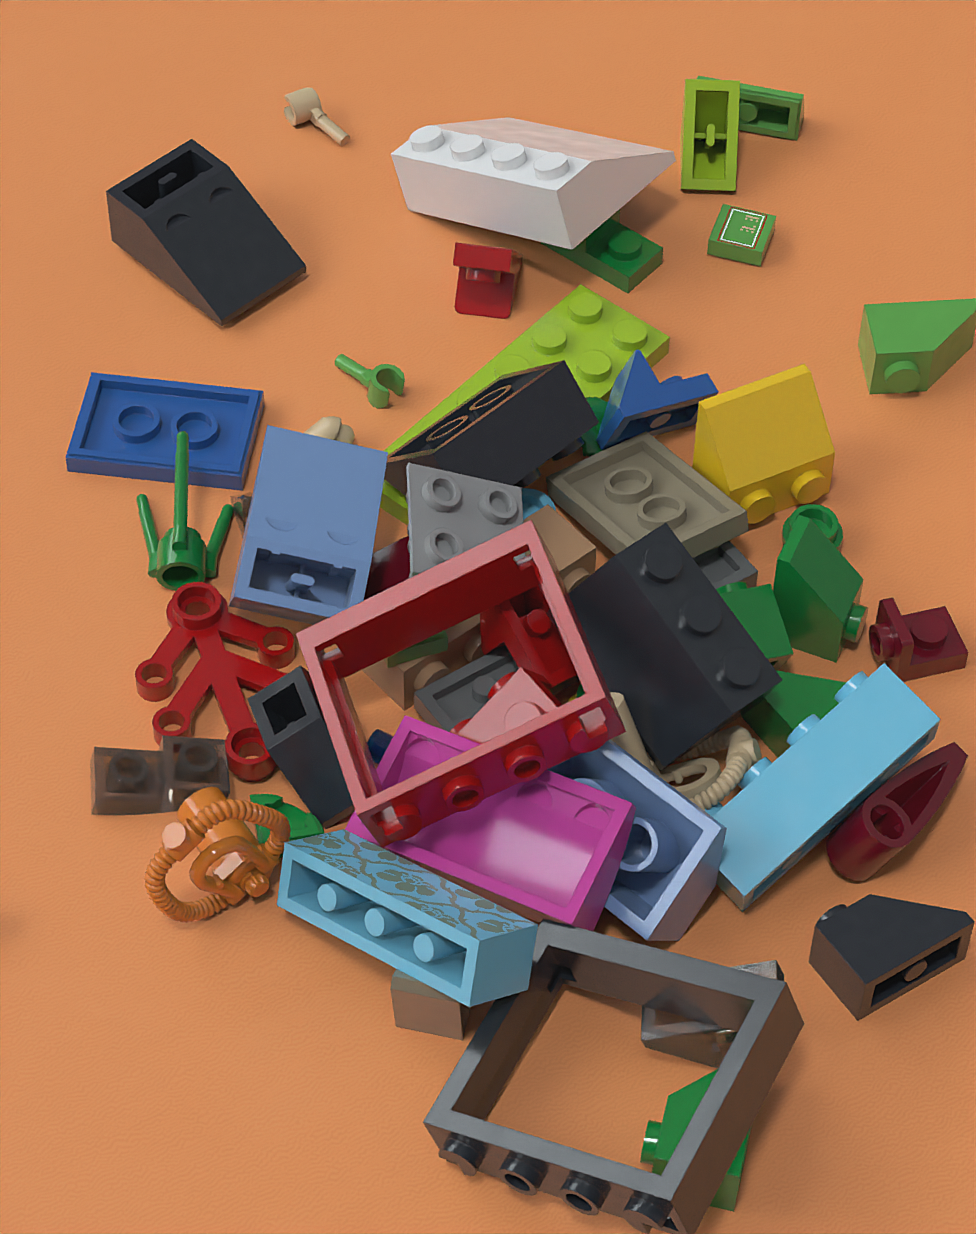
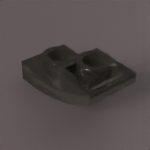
[90,735,230,815]

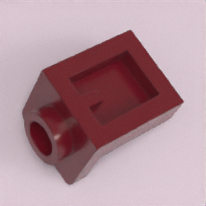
[869,597,969,682]

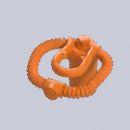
[144,787,291,923]

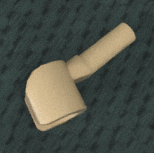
[284,88,350,146]

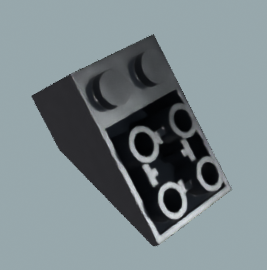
[106,139,306,326]

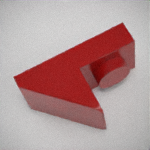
[453,242,523,319]
[480,554,577,690]

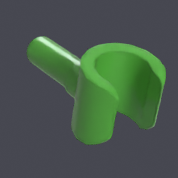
[335,354,405,408]

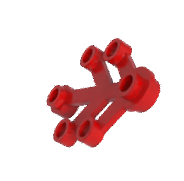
[135,582,295,782]

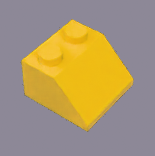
[692,363,835,524]

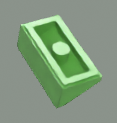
[697,76,804,141]

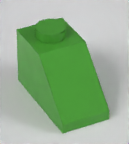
[858,298,976,395]

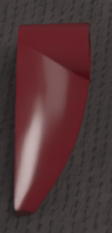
[826,742,968,881]

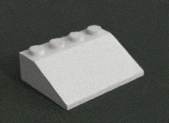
[391,117,676,249]

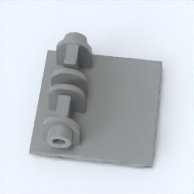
[406,463,526,578]

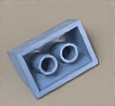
[547,740,727,941]

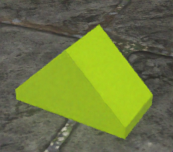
[680,79,740,191]

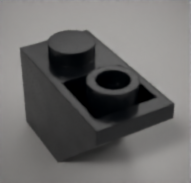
[247,665,355,829]

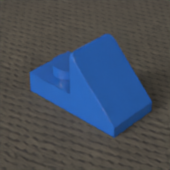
[596,349,719,450]

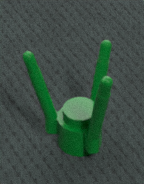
[136,431,234,591]

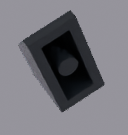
[808,894,975,1021]

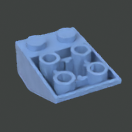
[229,425,388,625]

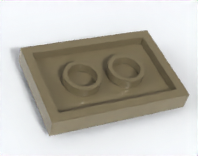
[546,431,749,558]

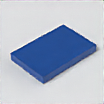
[65,372,264,491]

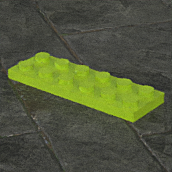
[380,284,670,525]

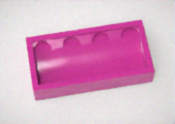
[345,715,636,931]

